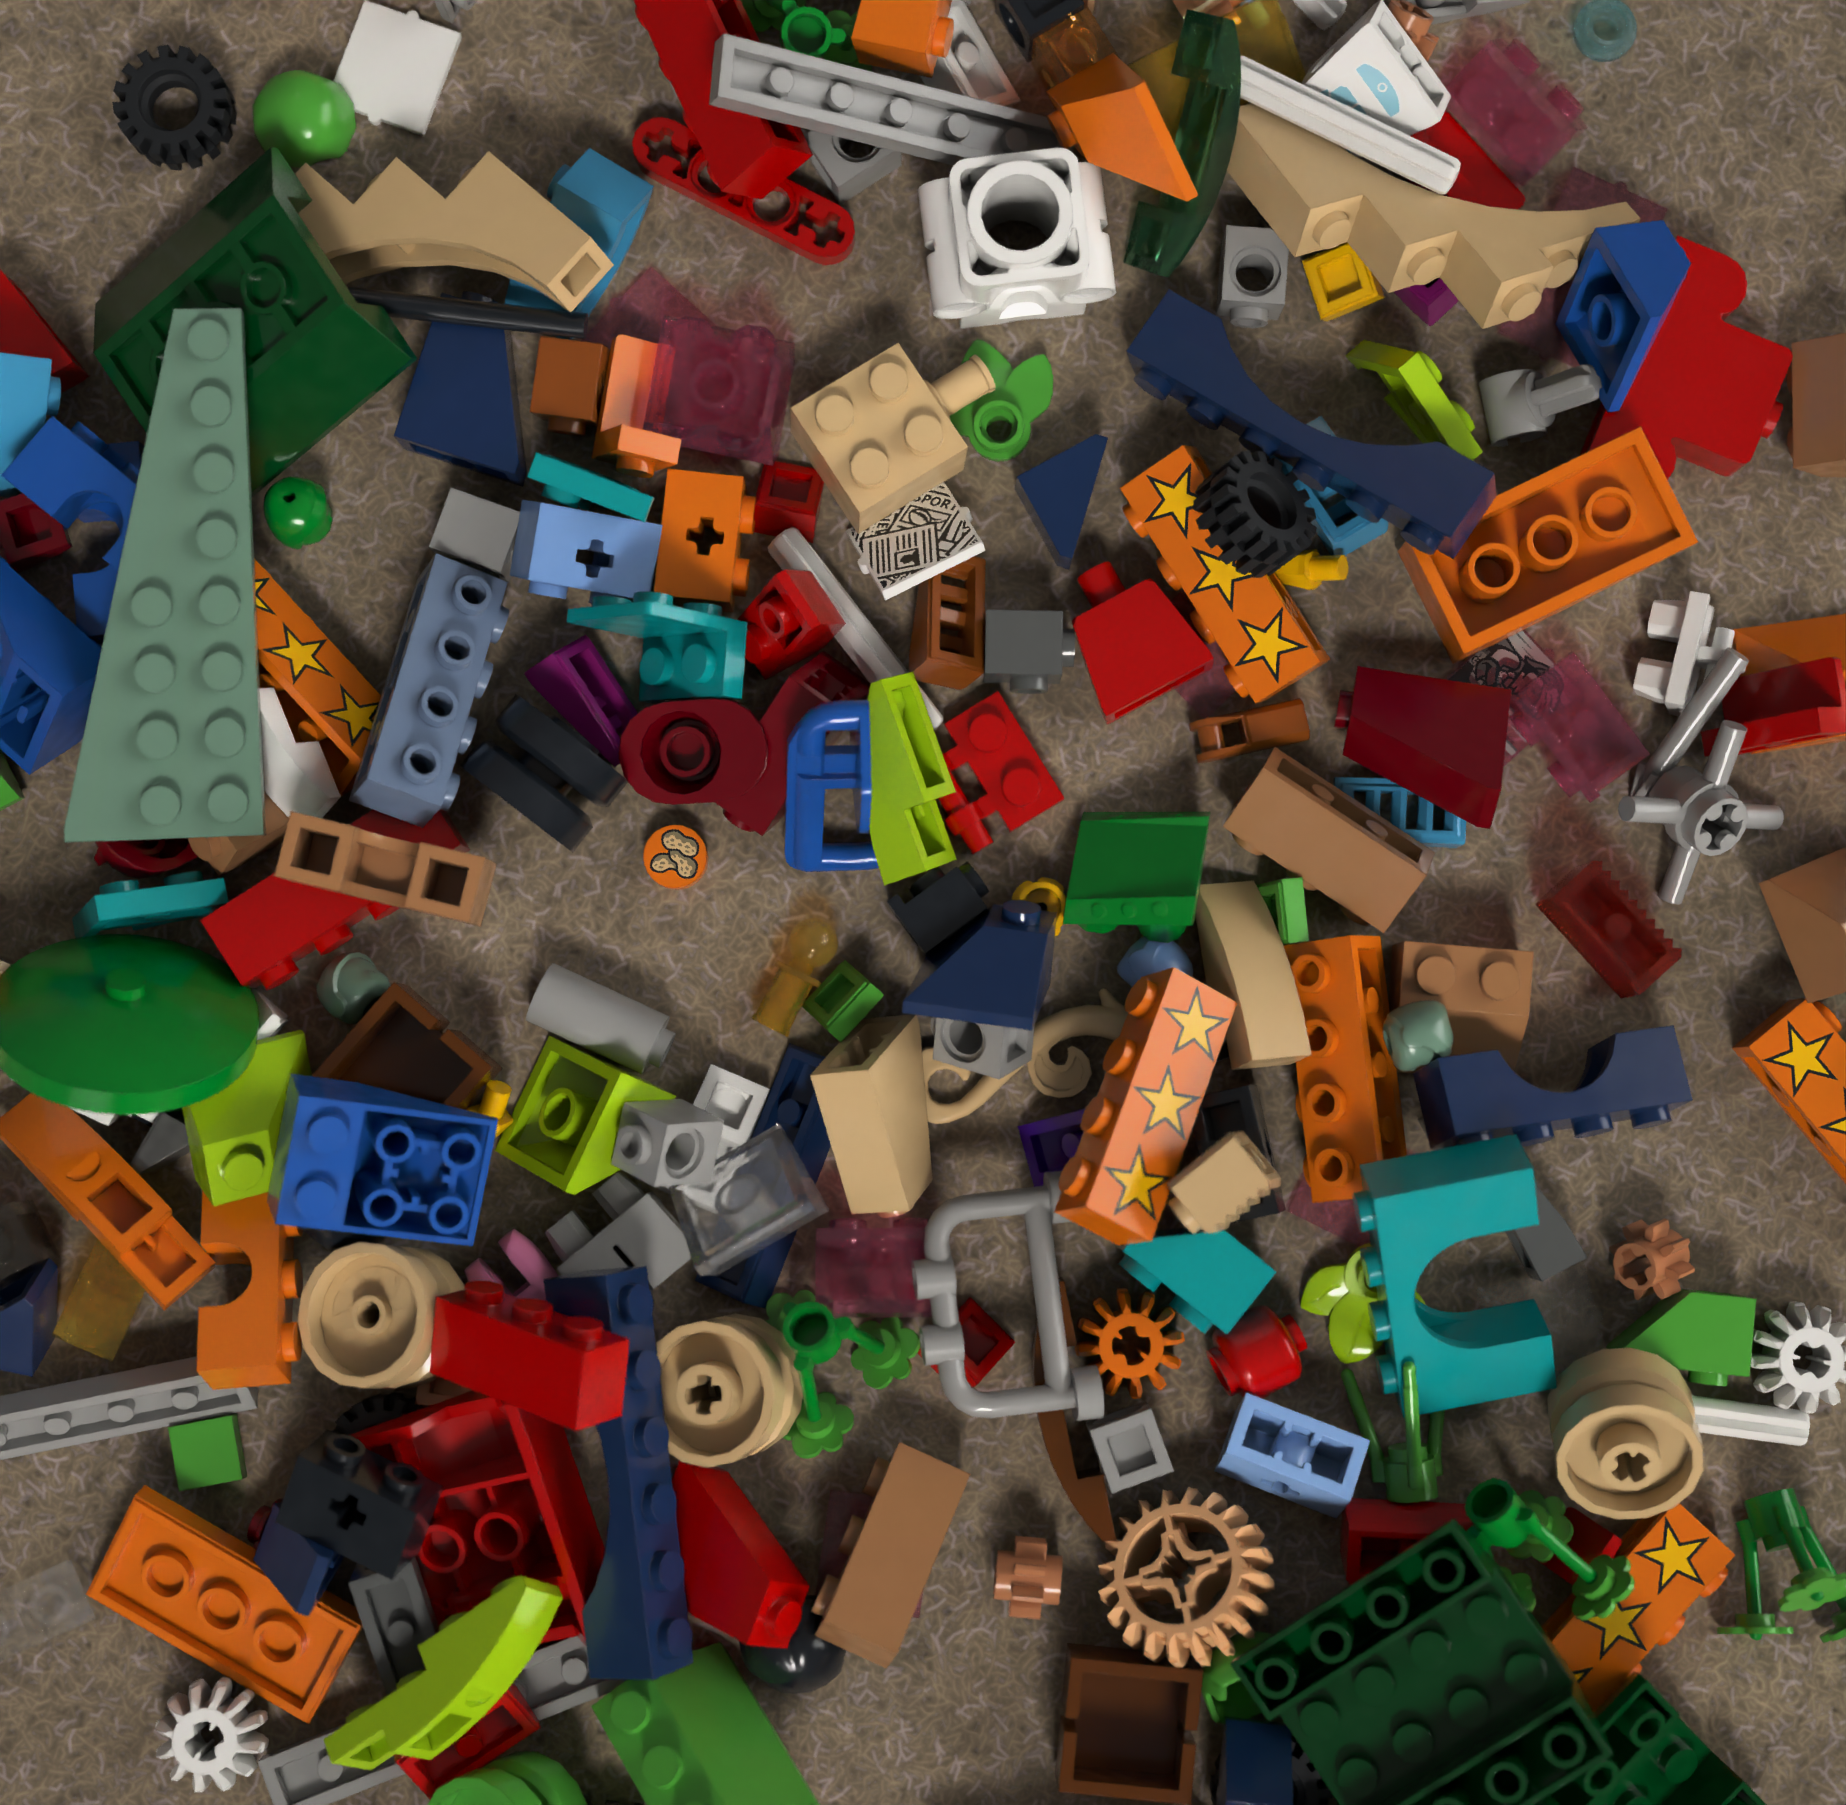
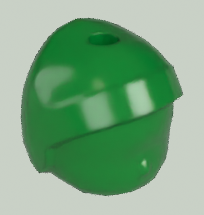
[263,476,333,550]

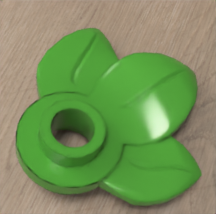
[950,339,1053,462]

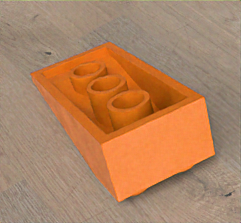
[1398,427,1698,664]

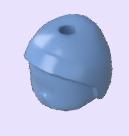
[1117,936,1194,987]

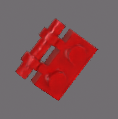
[938,691,1065,855]

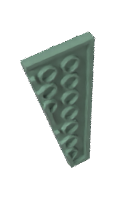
[64,308,266,843]

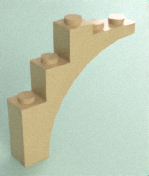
[1216,103,1641,329]
[295,151,614,313]

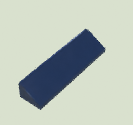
[695,1043,831,1308]

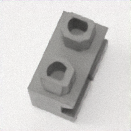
[545,1172,704,1292]

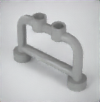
[912,1170,1104,1421]

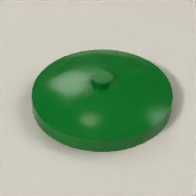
[0,934,259,1115]

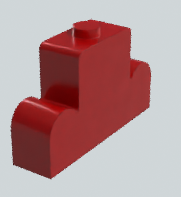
[1579,235,1793,480]

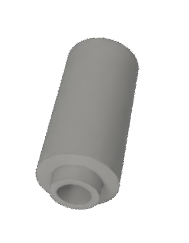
[526,963,676,1074]

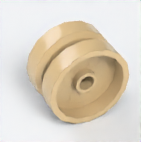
[298,1242,464,1389]
[656,1313,803,1468]
[1547,1348,1704,1520]

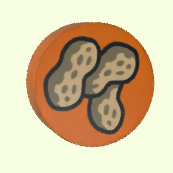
[643,825,708,890]

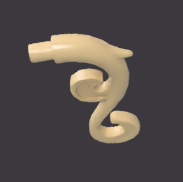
[922,988,1128,1124]

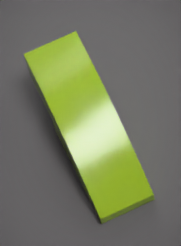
[868,671,957,886]

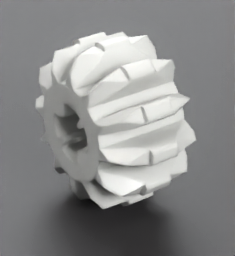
[1751,1301,1846,1413]
[155,1677,269,1792]

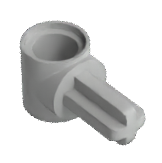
[1479,364,1602,447]

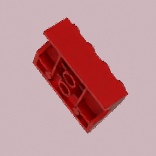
[350,1390,605,1646]

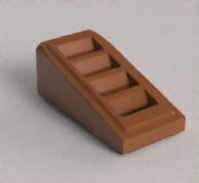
[908,556,986,690]

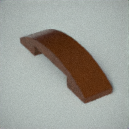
[1032,1277,1116,1542]

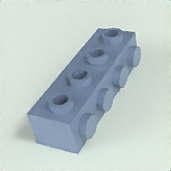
[349,553,509,828]

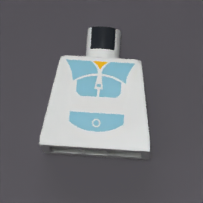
[1301,0,1451,158]

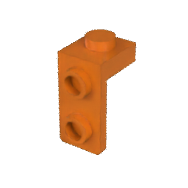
[592,334,682,478]

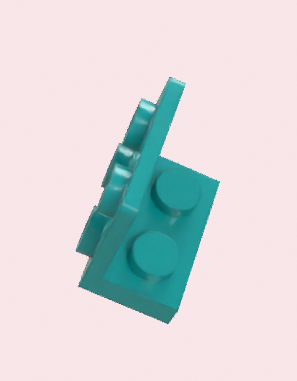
[567,592,748,704]

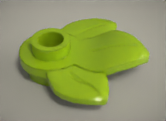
[1300,1243,1425,1364]

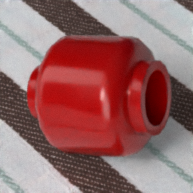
[1206,1305,1308,1399]

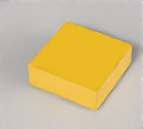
[1302,242,1385,321]

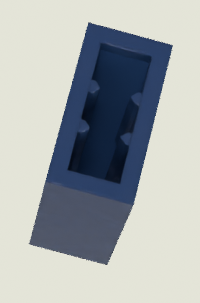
[394,291,527,487]

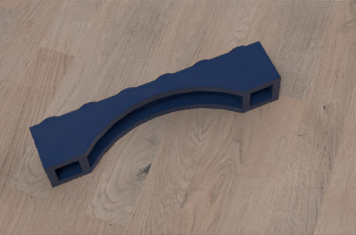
[1126,290,1497,559]
[543,1266,693,1680]

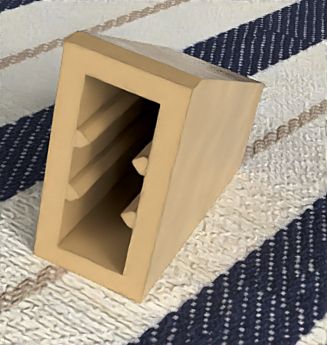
[810,1014,933,1218]

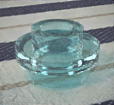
[1573,0,1637,62]

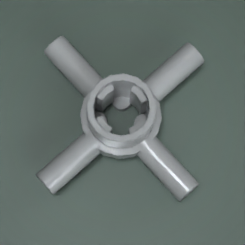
[1618,720,1784,905]

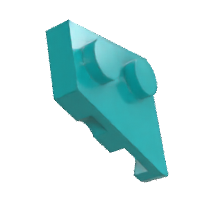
[527,452,654,522]
[72,871,228,938]

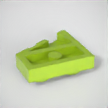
[1345,340,1483,461]

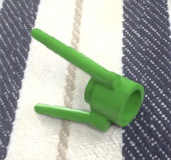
[1341,1361,1445,1503]

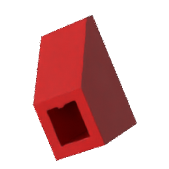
[737,570,846,680]

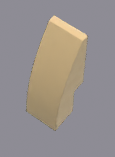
[1195,881,1312,1070]

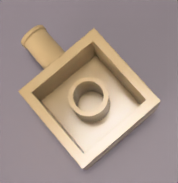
[790,343,996,534]

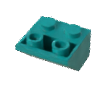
[1114,1227,1276,1334]

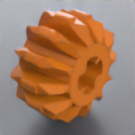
[1074,1287,1185,1399]

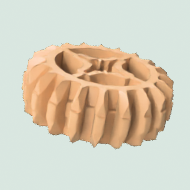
[1098,1486,1275,1668]

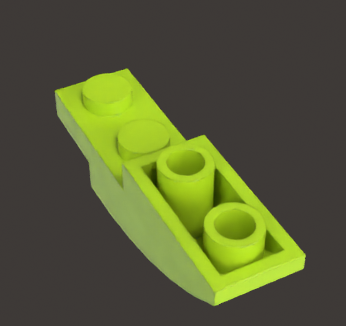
[323,1576,563,1770]

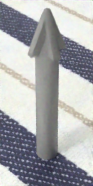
[1630,647,1749,797]

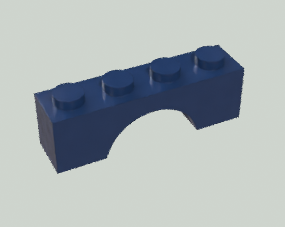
[1413,1025,1693,1149]

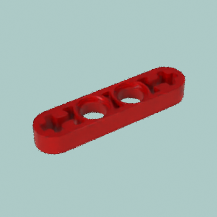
[632,117,855,265]

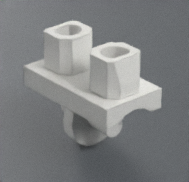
[1633,591,1746,716]

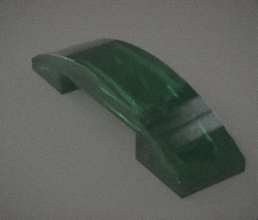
[1123,9,1241,277]

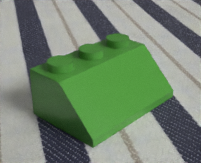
[591,1642,820,1805]

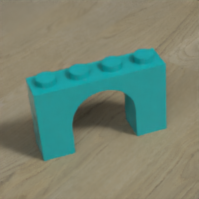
[1352,1134,1557,1418]

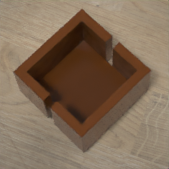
[312,982,503,1110]
[1055,1643,1203,1805]

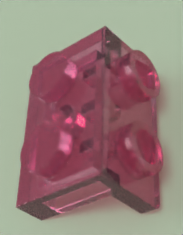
[1445,38,1588,186]
[1509,651,1650,803]
[816,1218,932,1318]

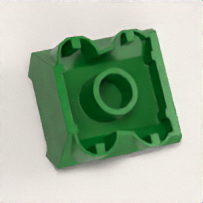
[1063,812,1211,943]

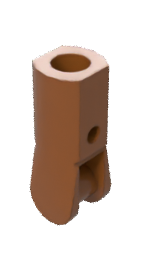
[1189,698,1310,764]

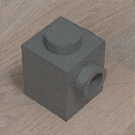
[984,610,1075,694]

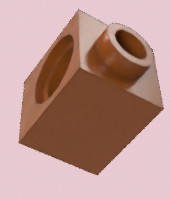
[530,336,610,437]

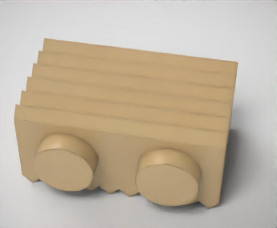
[1167,1131,1281,1234]

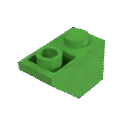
[1606,1289,1756,1386]

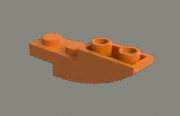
[0,1093,216,1311]

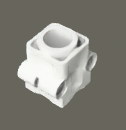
[918,148,1116,329]

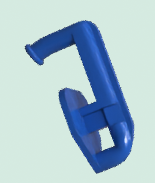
[784,700,879,872]

